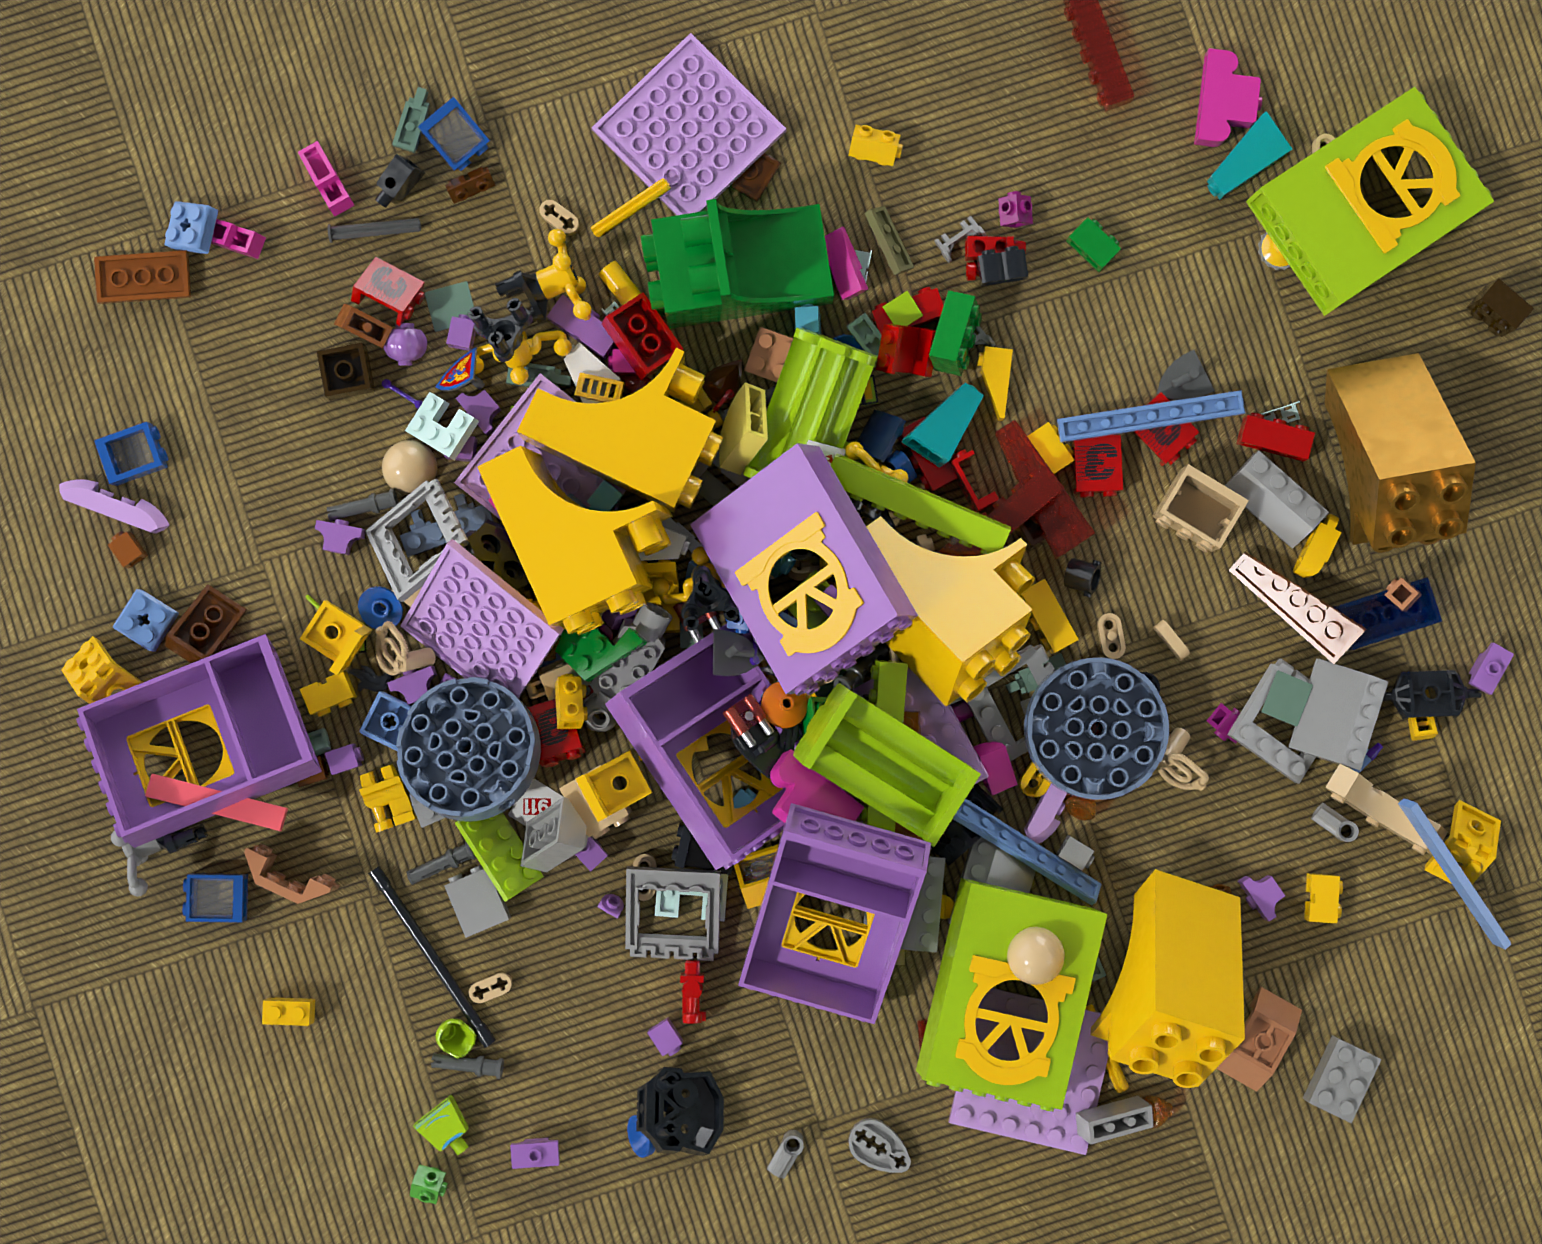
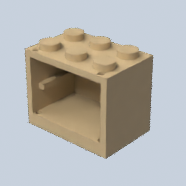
[1152,464,1249,553]
[559,764,633,839]

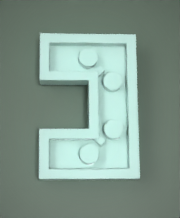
[405,392,479,461]
[655,873,728,921]

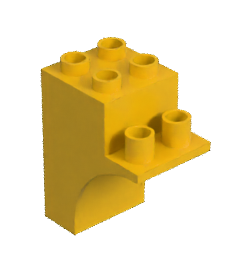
[517,348,723,513]
[477,446,672,635]
[834,516,1035,707]
[1090,869,1245,1088]

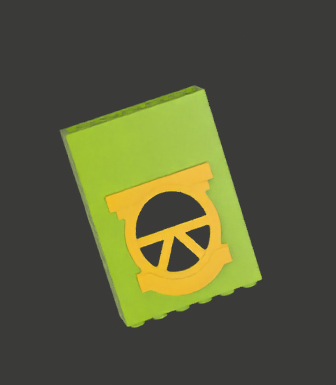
[1246,87,1494,316]
[916,878,1107,1112]

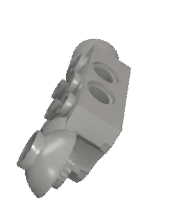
[583,601,673,732]

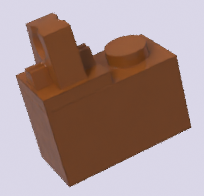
[334,304,393,348]

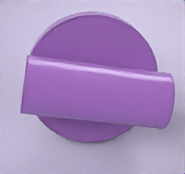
[598,894,624,919]

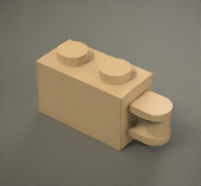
[526,659,591,701]

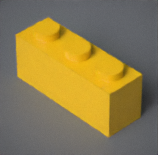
[1021,579,1079,654]

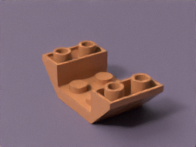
[244,844,340,904]
[1216,986,1302,1092]

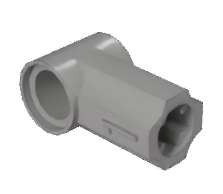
[1311,802,1359,842]
[767,1130,804,1179]

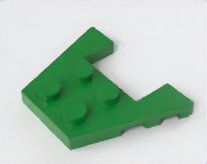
[555,627,647,682]

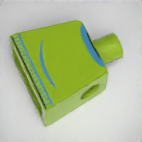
[413,1095,469,1155]

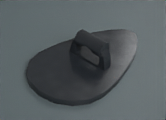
[731,710,786,779]

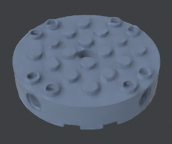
[1024,658,1169,800]
[396,677,541,821]

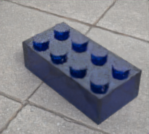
[1333,577,1443,651]

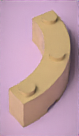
[1325,764,1448,855]

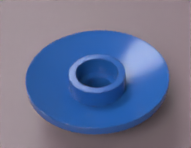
[358,586,403,630]

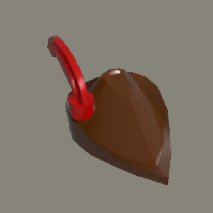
[702,359,743,413]

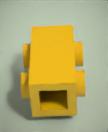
[848,124,903,166]
[555,674,588,729]

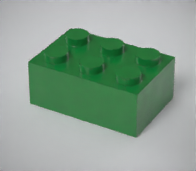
[929,290,982,376]

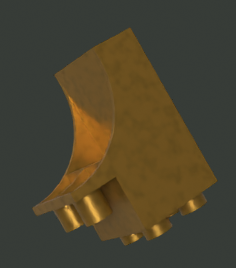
[1325,353,1476,553]

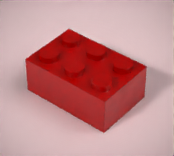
[601,292,684,381]

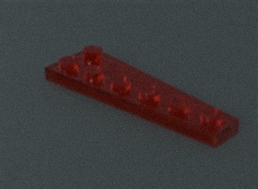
[995,420,1095,560]

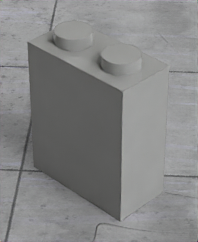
[444,865,512,937]

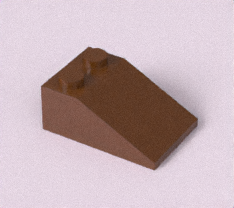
[165,584,247,663]

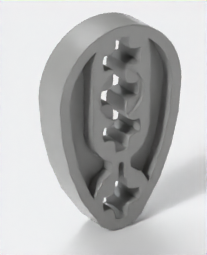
[848,1118,911,1173]

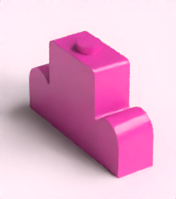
[1194,48,1262,147]
[770,749,864,823]

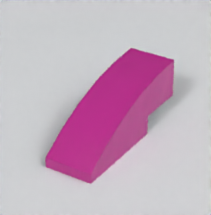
[298,141,355,216]
[211,219,266,259]
[825,227,869,300]

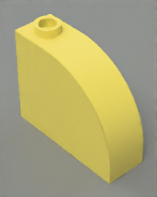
[719,382,768,475]

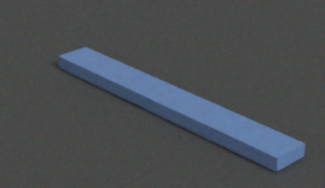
[1057,390,1245,443]
[953,798,1101,905]
[1398,799,1511,950]

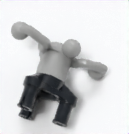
[111,824,208,897]

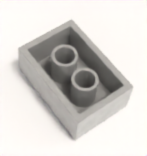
[1303,1035,1382,1124]

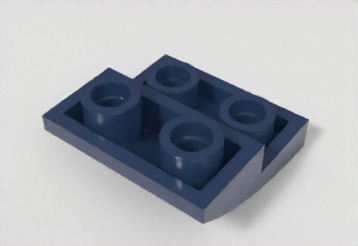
[857,410,906,462]

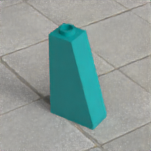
[1207,111,1292,200]
[902,382,984,468]

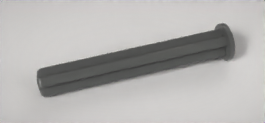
[328,218,421,243]

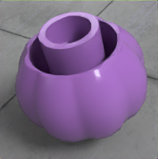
[383,323,427,366]

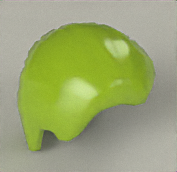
[435,1018,476,1058]

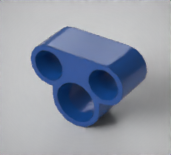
[884,450,917,483]

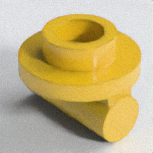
[940,895,954,919]

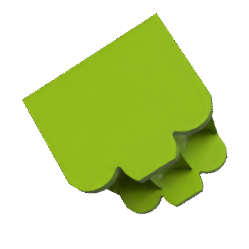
[743,327,878,478]
[793,683,981,847]

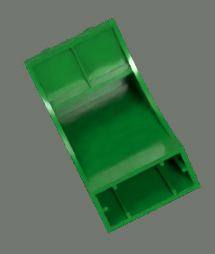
[640,199,834,329]

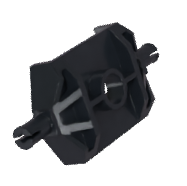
[1383,670,1482,720]

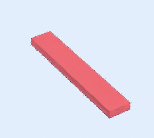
[145,774,288,832]

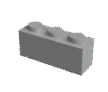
[1076,1096,1154,1144]

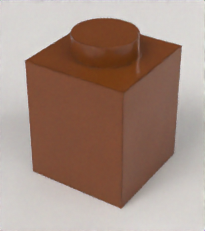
[108,531,148,569]

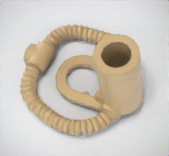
[375,621,436,676]
[1157,728,1209,791]

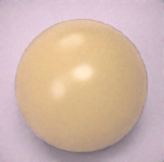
[382,440,437,495]
[1007,927,1065,985]

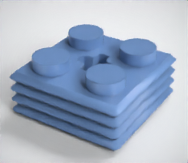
[165,201,218,254]
[113,589,179,652]
[359,691,412,751]

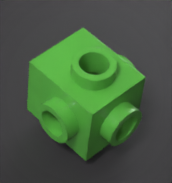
[409,1164,448,1204]

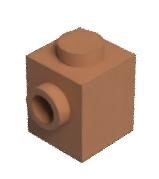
[1385,577,1422,611]

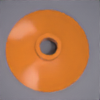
[761,682,807,728]

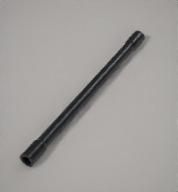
[368,866,496,1048]

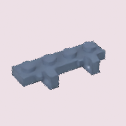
[400,493,494,558]

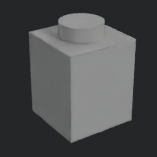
[1056,835,1094,871]

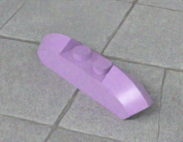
[59,480,169,534]
[1024,784,1070,844]

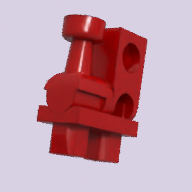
[965,236,1026,281]
[680,960,707,1024]

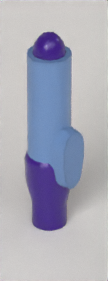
[1350,743,1383,773]

